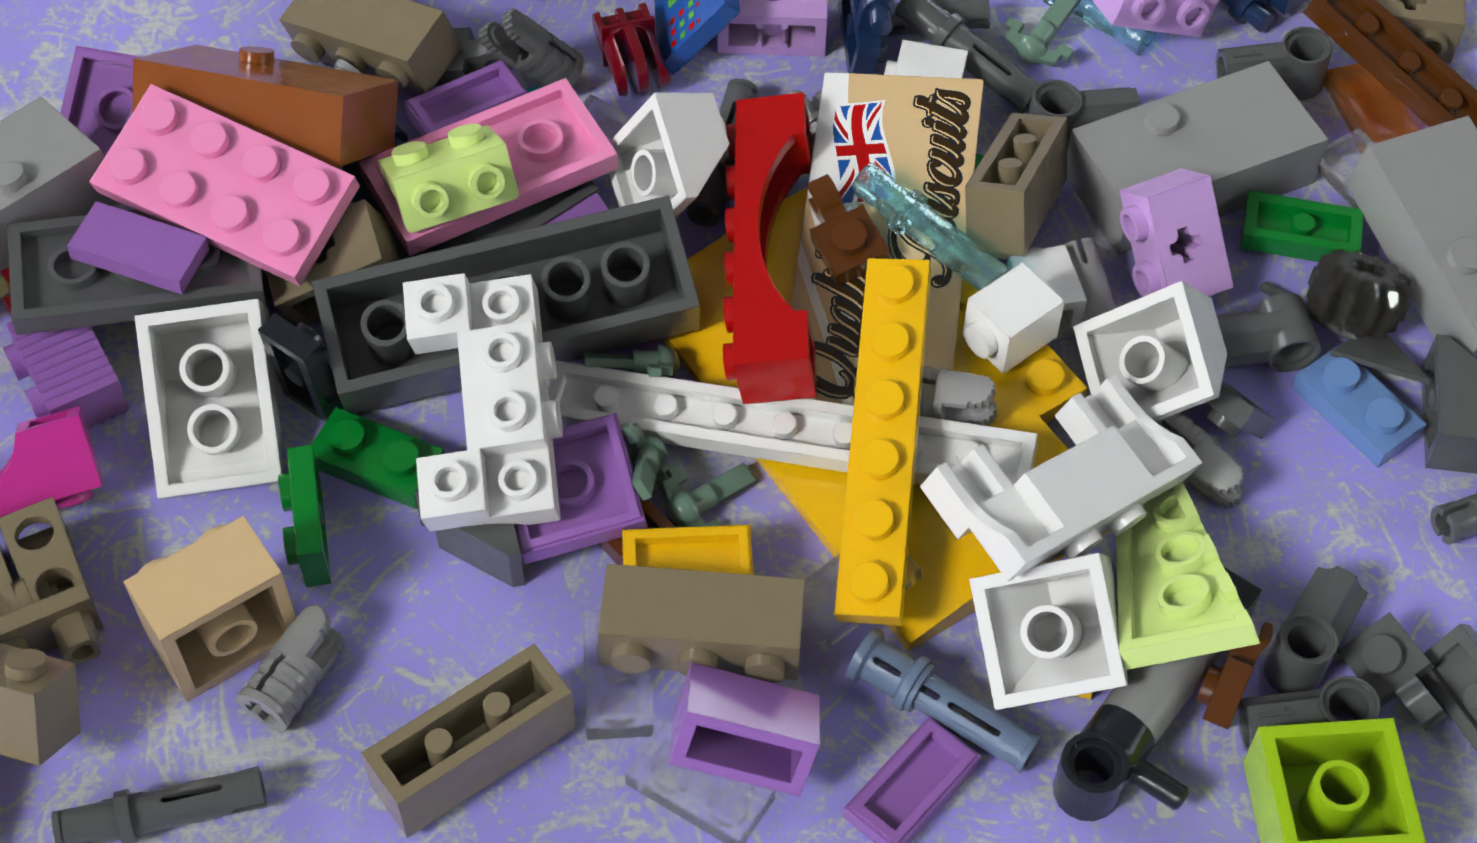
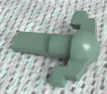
[1004,0,1081,67]
[583,345,680,378]
[621,420,669,501]
[660,462,756,527]

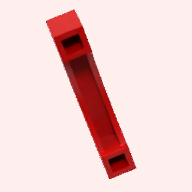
[723,92,817,404]

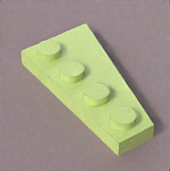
[1116,482,1260,670]

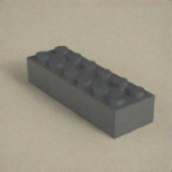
[312,195,700,415]

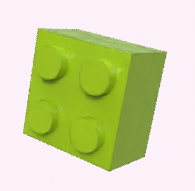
[1243,718,1426,843]

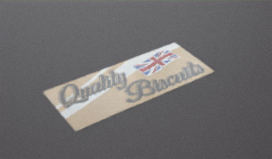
[791,72,984,406]

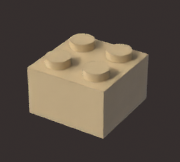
[123,515,296,702]

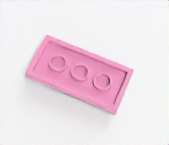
[358,78,619,257]
[89,84,360,287]

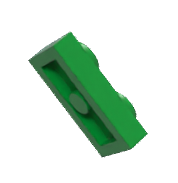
[1239,190,1363,268]
[311,407,445,509]
[278,445,332,587]

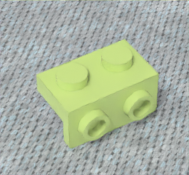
[377,123,519,233]

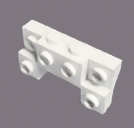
[403,273,563,532]
[920,374,1203,581]

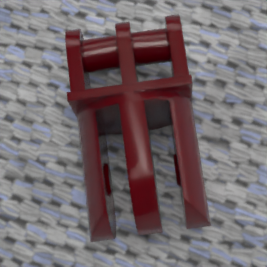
[592,3,671,96]

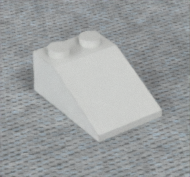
[134,299,283,499]

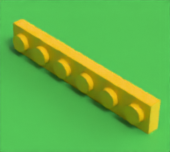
[834,258,932,625]

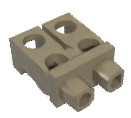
[0,497,104,666]

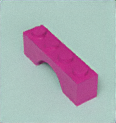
[0,405,103,517]

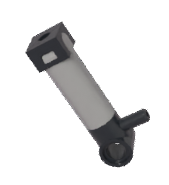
[1053,566,1262,821]

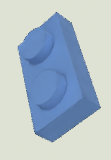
[1292,345,1427,468]

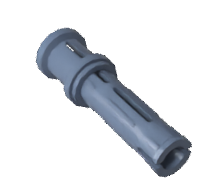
[845,627,1042,773]

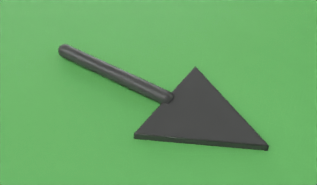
[1260,282,1431,385]

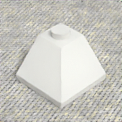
[609,93,729,218]
[1073,281,1227,422]
[969,553,1128,710]

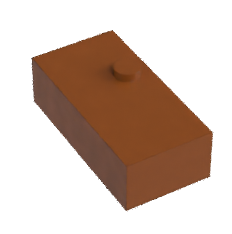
[132,45,399,167]

